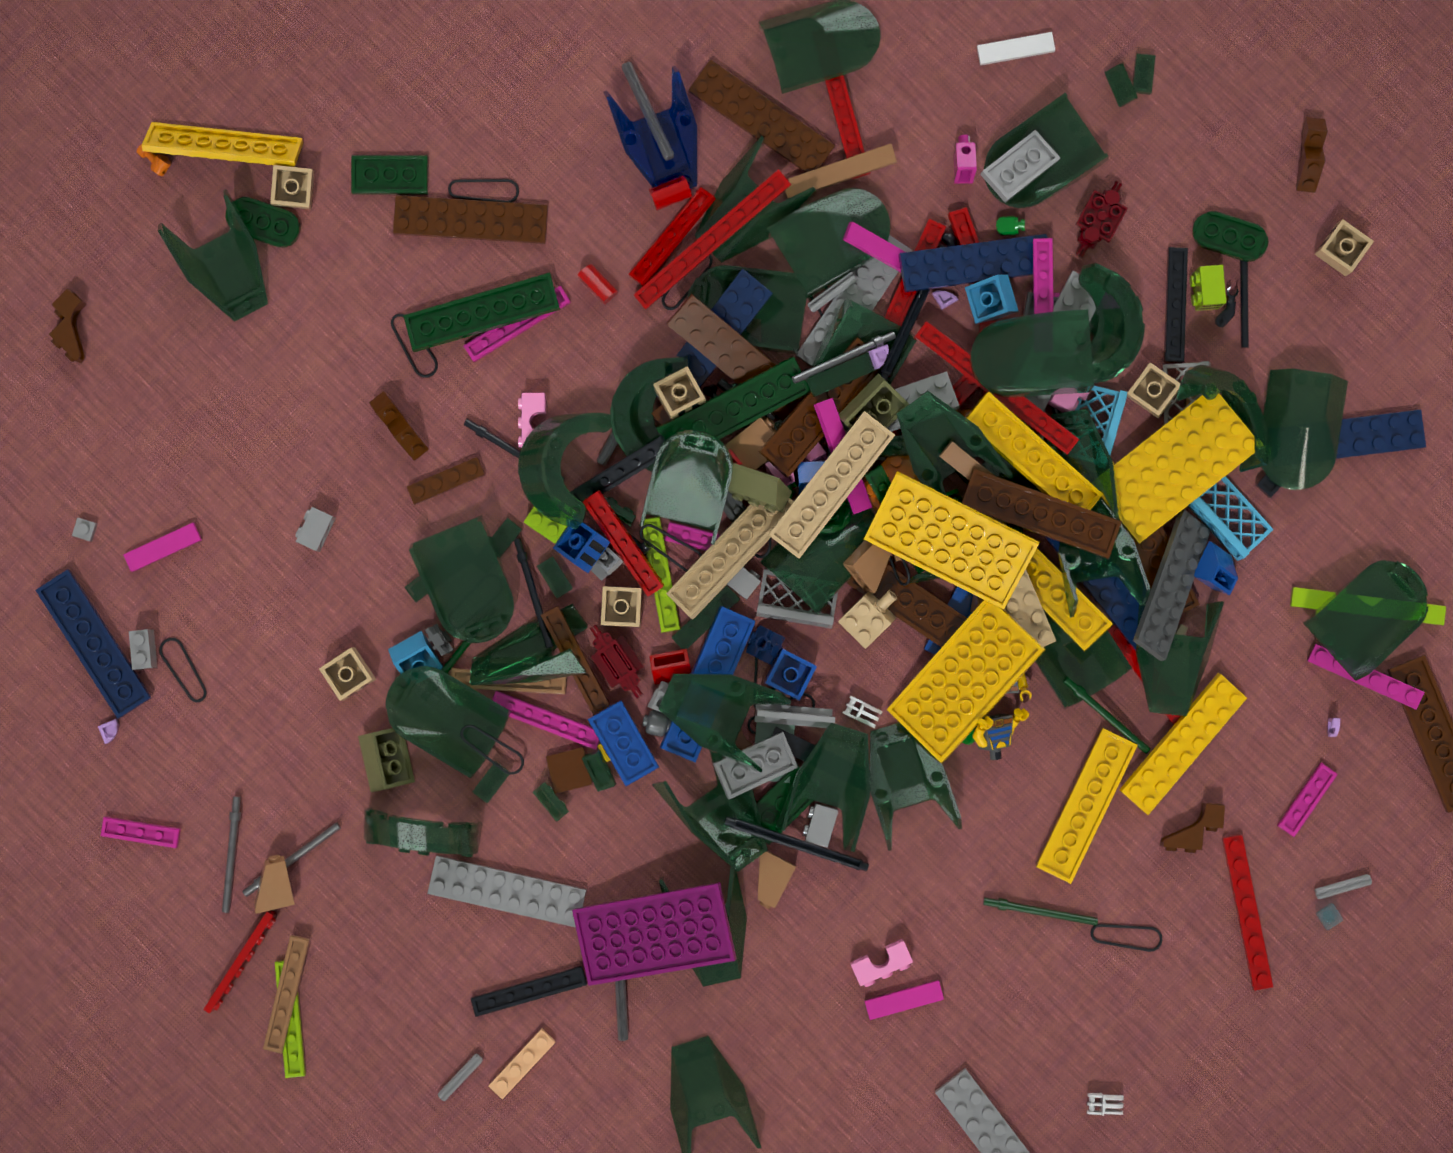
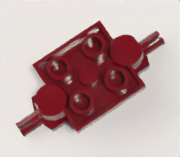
[1075,181,1128,258]
[590,625,644,699]

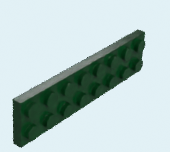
[403,272,560,352]
[656,356,810,463]

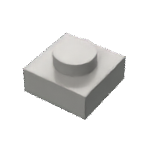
[72,518,98,542]

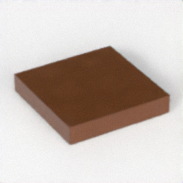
[546,747,592,794]

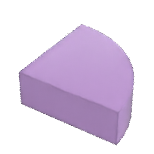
[932,290,959,310]
[868,344,889,369]
[1328,718,1340,737]
[98,719,119,744]

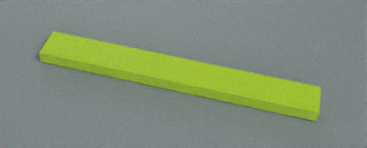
[1290,587,1446,625]

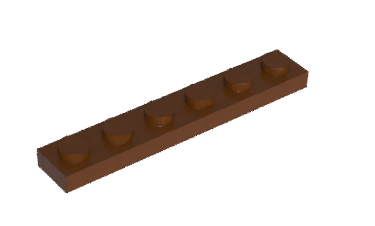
[541,606,611,716]

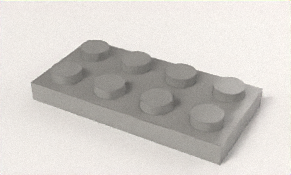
[980,130,1060,203]
[887,371,959,432]
[713,732,798,799]

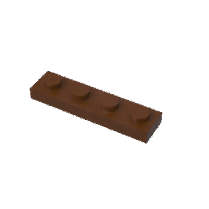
[407,457,485,505]

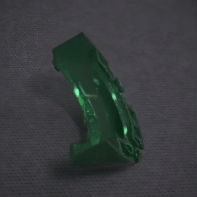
[1041,263,1145,383]
[610,355,694,474]
[1176,365,1271,472]
[518,413,615,529]
[363,807,482,857]

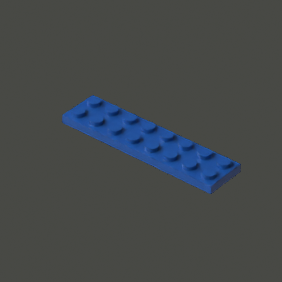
[660,606,756,763]

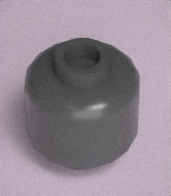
[642,710,671,737]

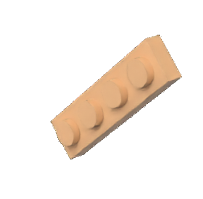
[489,1028,556,1099]

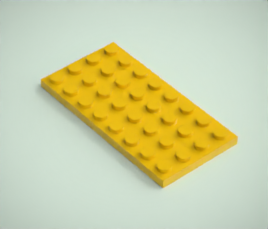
[1091,387,1263,544]
[864,471,1039,610]
[887,600,1046,763]

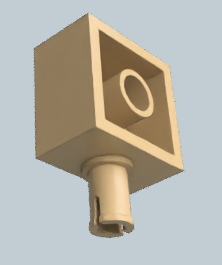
[838,590,897,649]

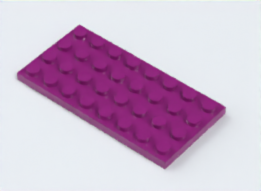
[572,882,737,986]

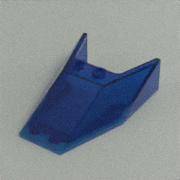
[603,66,697,189]

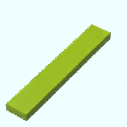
[641,517,680,633]
[275,961,306,1078]

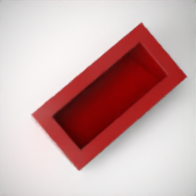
[648,175,692,211]
[577,264,618,305]
[649,649,691,685]

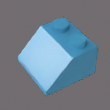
[965,275,1018,324]
[388,631,443,687]

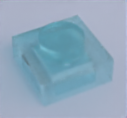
[1315,903,1343,930]

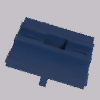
[746,625,785,665]

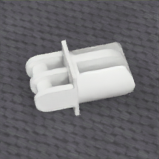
[842,696,883,729]
[1087,1093,1124,1116]

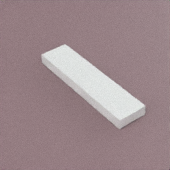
[977,32,1055,66]

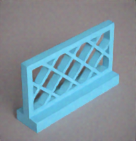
[1062,383,1128,469]
[1188,476,1274,561]

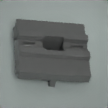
[425,624,454,656]

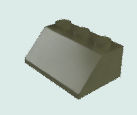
[839,373,910,429]
[727,462,792,513]
[358,726,415,792]

